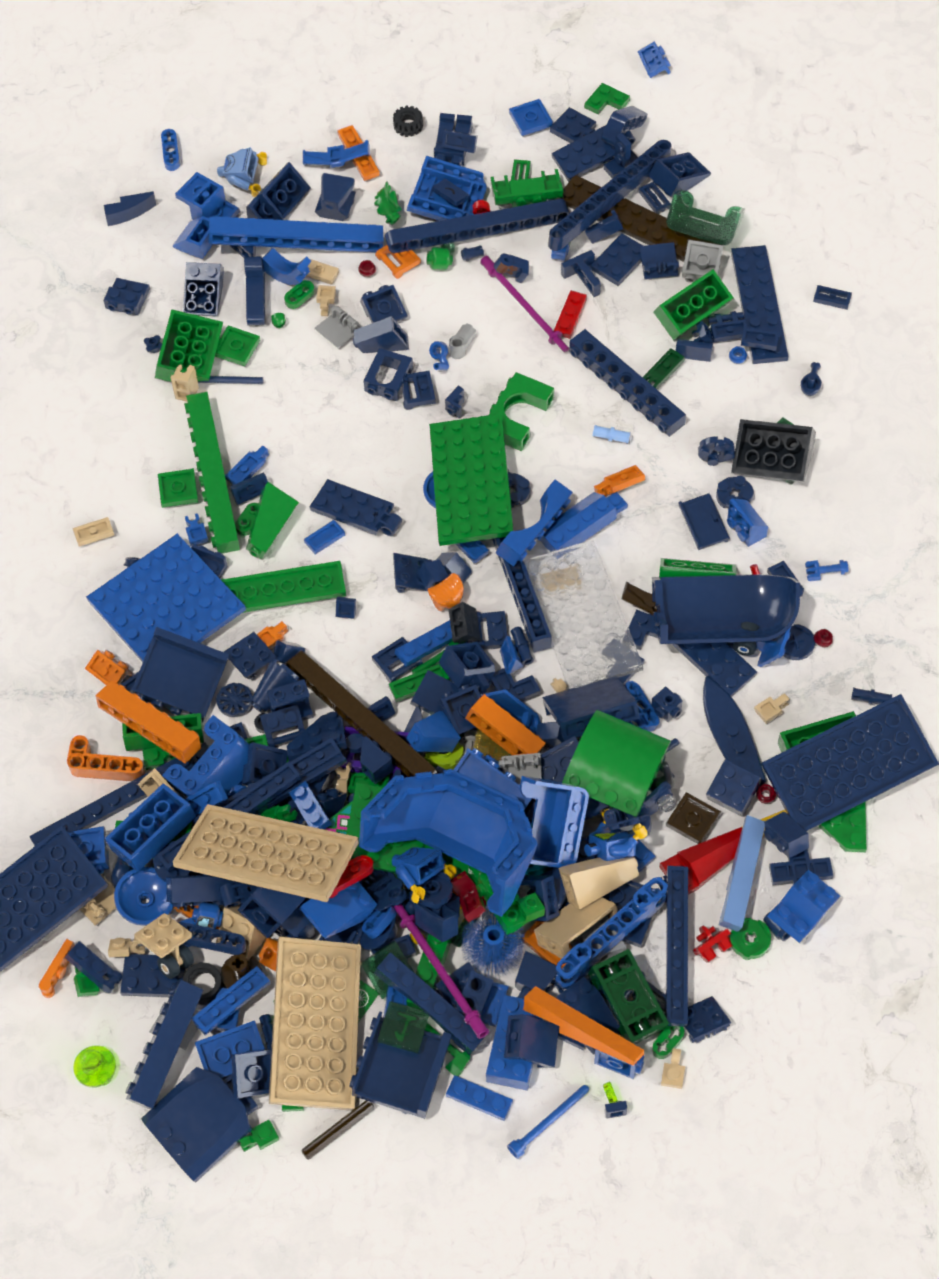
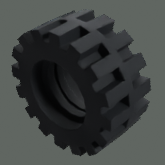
[393,105,423,137]

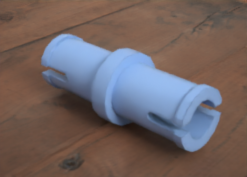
[593,425,631,444]

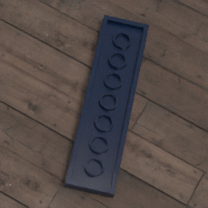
[731,245,788,364]

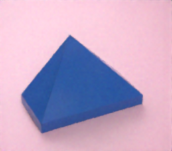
[500,636,524,674]

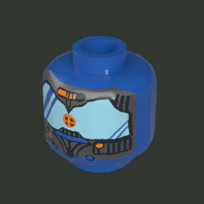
[192,902,223,929]

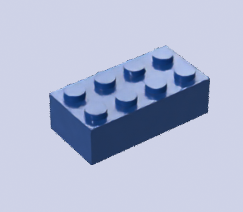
[105,783,196,872]
[486,995,543,1091]

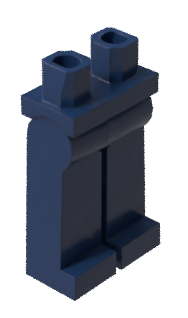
[434,113,473,166]

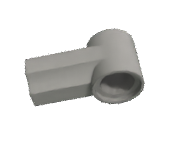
[449,323,476,359]

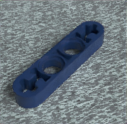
[178,922,246,955]

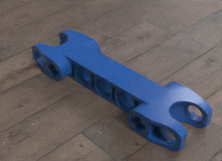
[555,877,668,990]

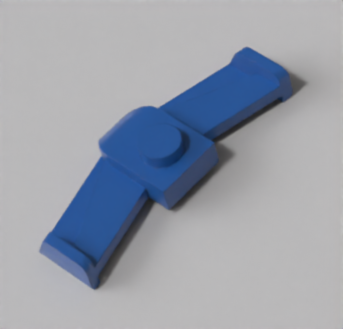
[303,140,370,168]

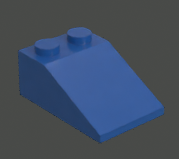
[299,882,377,939]

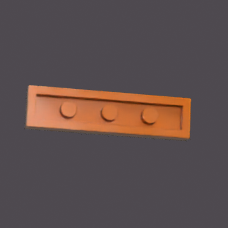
[337,125,380,181]

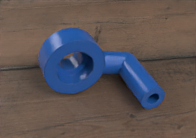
[429,341,449,370]

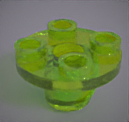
[73,1046,116,1088]

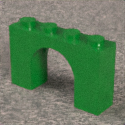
[489,372,554,451]

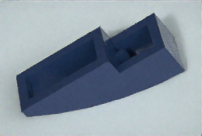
[104,191,156,226]

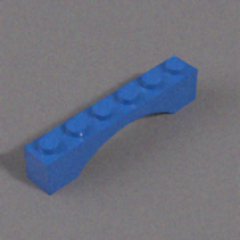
[496,479,573,566]

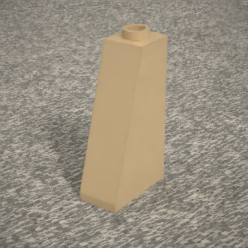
[559,856,639,910]

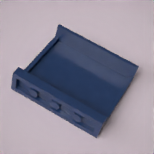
[130,627,229,722]
[542,675,640,741]
[349,1011,452,1119]

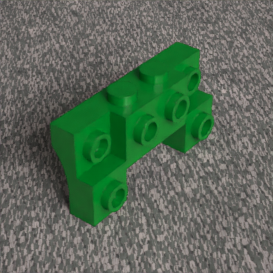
[490,169,563,207]
[468,865,545,935]

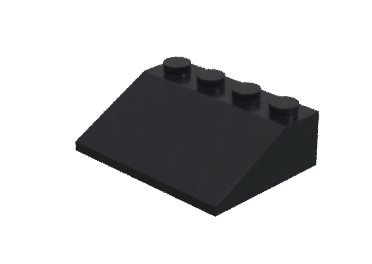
[731,419,816,482]

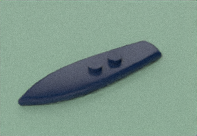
[703,676,767,787]

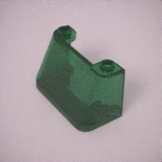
[666,189,745,245]

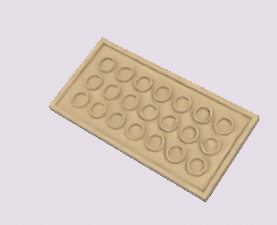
[173,804,359,902]
[269,937,361,1111]

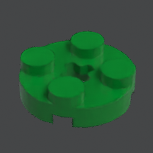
[729,918,771,960]

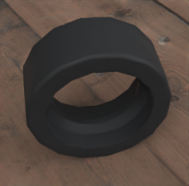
[183,962,223,1005]

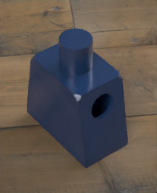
[515,951,557,999]

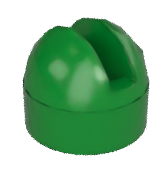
[271,313,286,328]

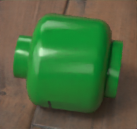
[426,247,453,271]

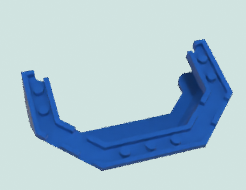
[359,769,537,917]

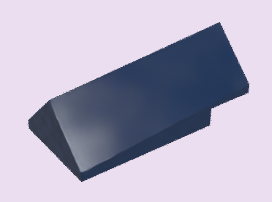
[246,162,311,220]

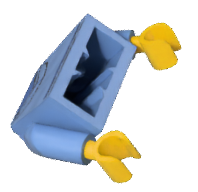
[217,147,267,197]

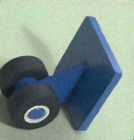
[733,622,791,667]

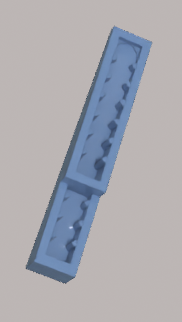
[718,815,765,932]

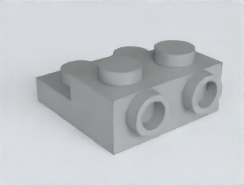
[682,240,723,282]

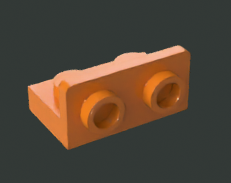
[85,650,133,685]

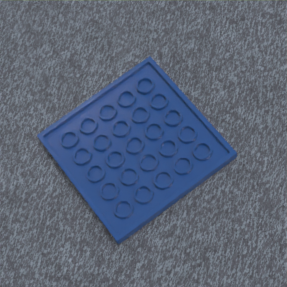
[86,533,246,663]

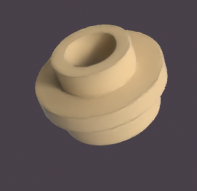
[550,678,568,693]

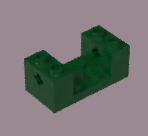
[588,949,669,1044]

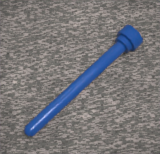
[507,1085,589,1159]

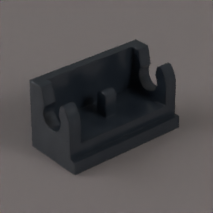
[448,602,481,644]

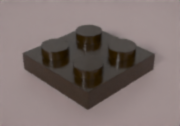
[666,792,721,844]

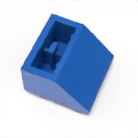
[173,216,213,259]
[727,498,768,547]

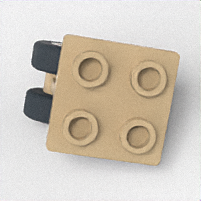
[134,913,194,979]

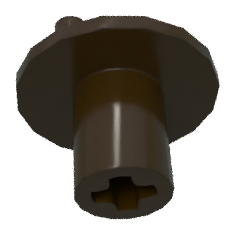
[221,954,262,988]

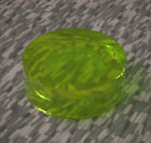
[603,1081,618,1103]

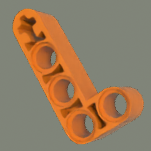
[67,735,146,781]

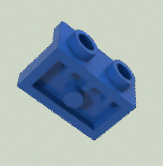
[637,41,671,78]

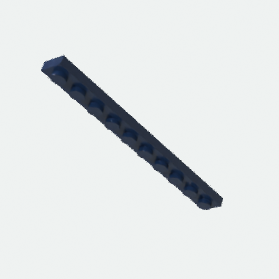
[29,742,209,846]

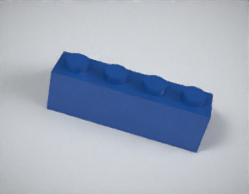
[540,492,617,560]

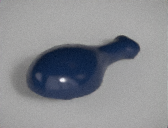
[800,362,822,396]
[111,856,130,888]

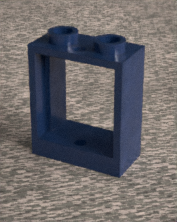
[517,875,559,921]

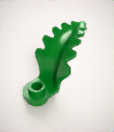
[374,181,402,226]

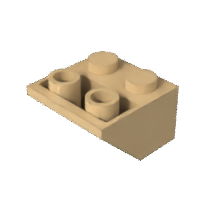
[216,904,266,961]

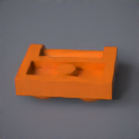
[375,245,421,279]

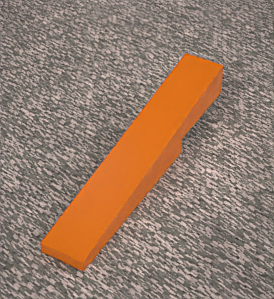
[523,986,644,1066]

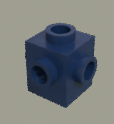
[651,686,683,722]

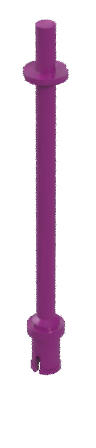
[480,256,569,352]
[394,904,489,1039]

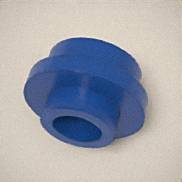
[729,346,747,364]

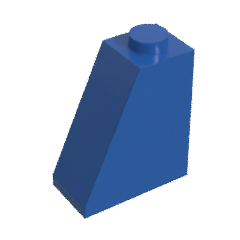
[406,711,461,752]

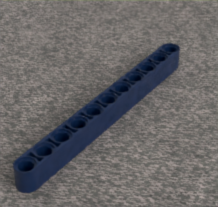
[548,140,672,251]
[385,199,570,253]

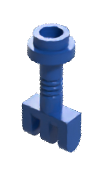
[805,560,849,581]

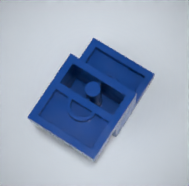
[175,172,240,220]
[767,870,840,943]

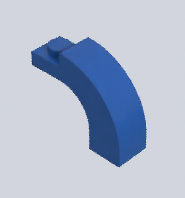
[262,248,311,285]

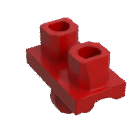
[692,925,732,963]

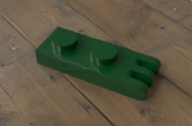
[643,348,685,389]

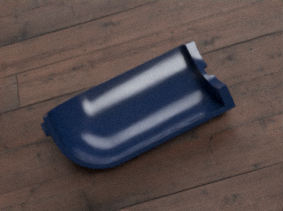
[652,574,803,644]

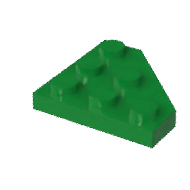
[819,802,867,853]

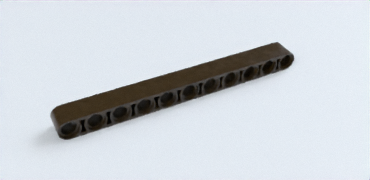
[285,650,438,777]

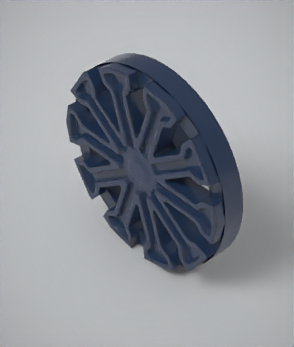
[216,683,253,717]

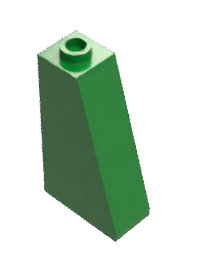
[246,482,299,559]

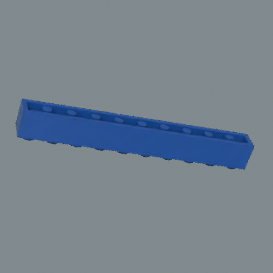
[209,216,384,252]

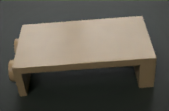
[534,897,618,959]

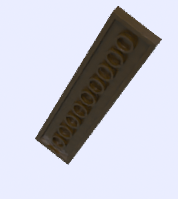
[557,175,723,262]

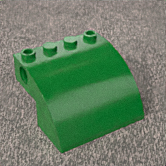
[562,710,671,817]

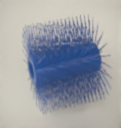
[461,908,525,980]

